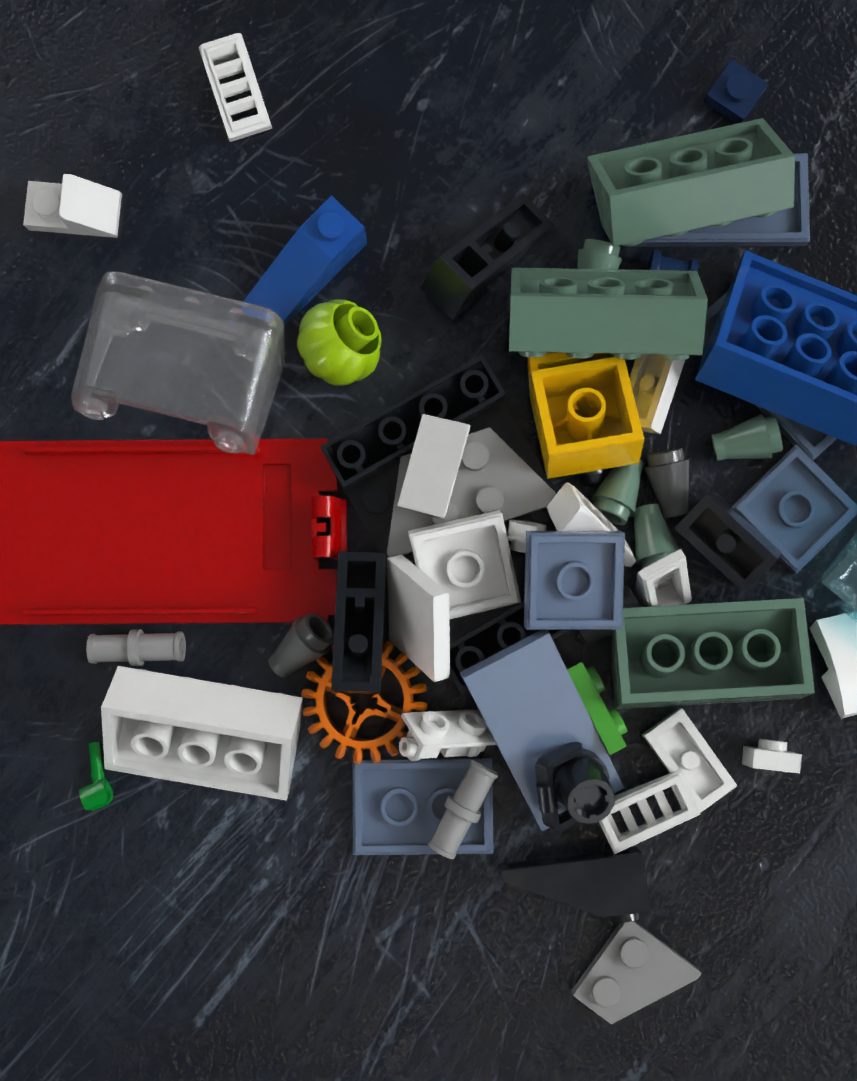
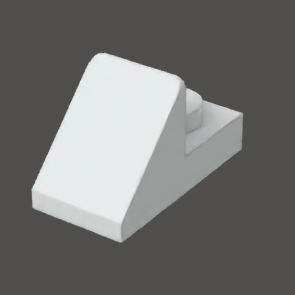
[23,174,122,238]

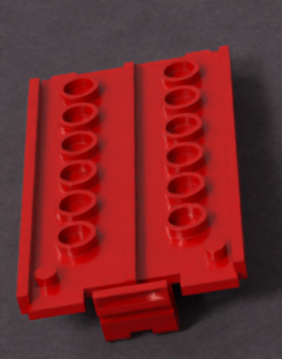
[0,439,348,625]

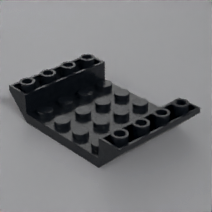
[320,354,626,693]

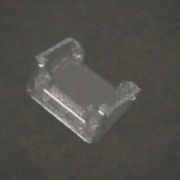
[71,271,285,455]

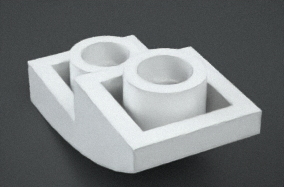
[809,611,857,719]

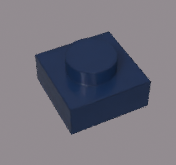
[703,59,769,124]

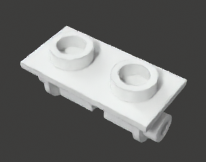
[399,710,497,761]

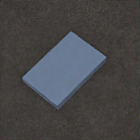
[352,758,494,855]

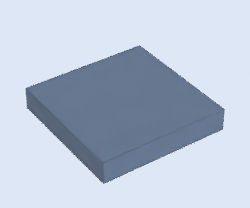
[732,444,857,574]
[524,531,625,630]

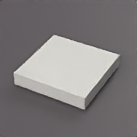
[408,510,521,619]
[387,555,450,682]

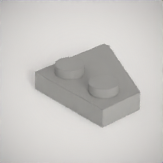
[571,921,702,1024]

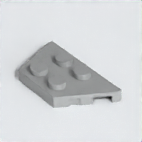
[387,427,557,557]

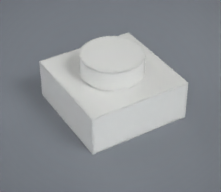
[742,739,802,774]

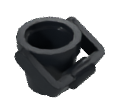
[535,742,615,831]

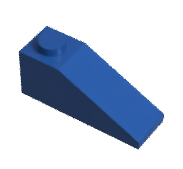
[240,195,367,338]

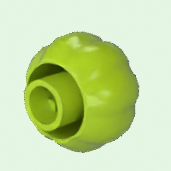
[297,299,382,386]

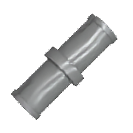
[86,629,186,666]
[427,760,498,859]

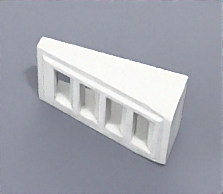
[199,33,272,142]
[546,482,636,567]
[635,549,692,607]
[599,770,701,854]

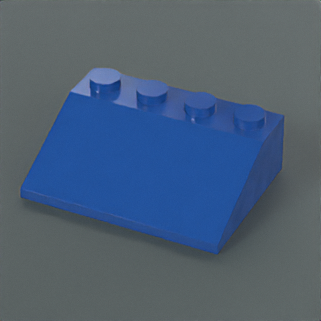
[695,250,857,446]

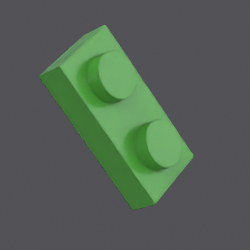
[566,661,628,755]

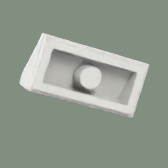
[397,414,470,519]

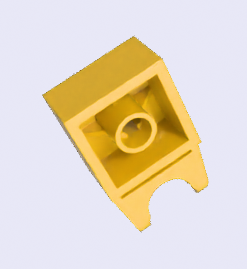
[527,352,644,479]

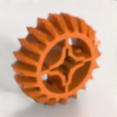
[301,641,427,764]

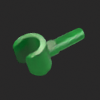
[79,742,113,811]

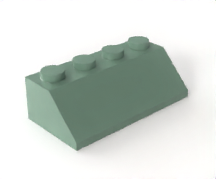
[587,118,795,247]
[509,268,708,361]
[611,598,815,709]

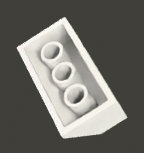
[101,666,303,801]

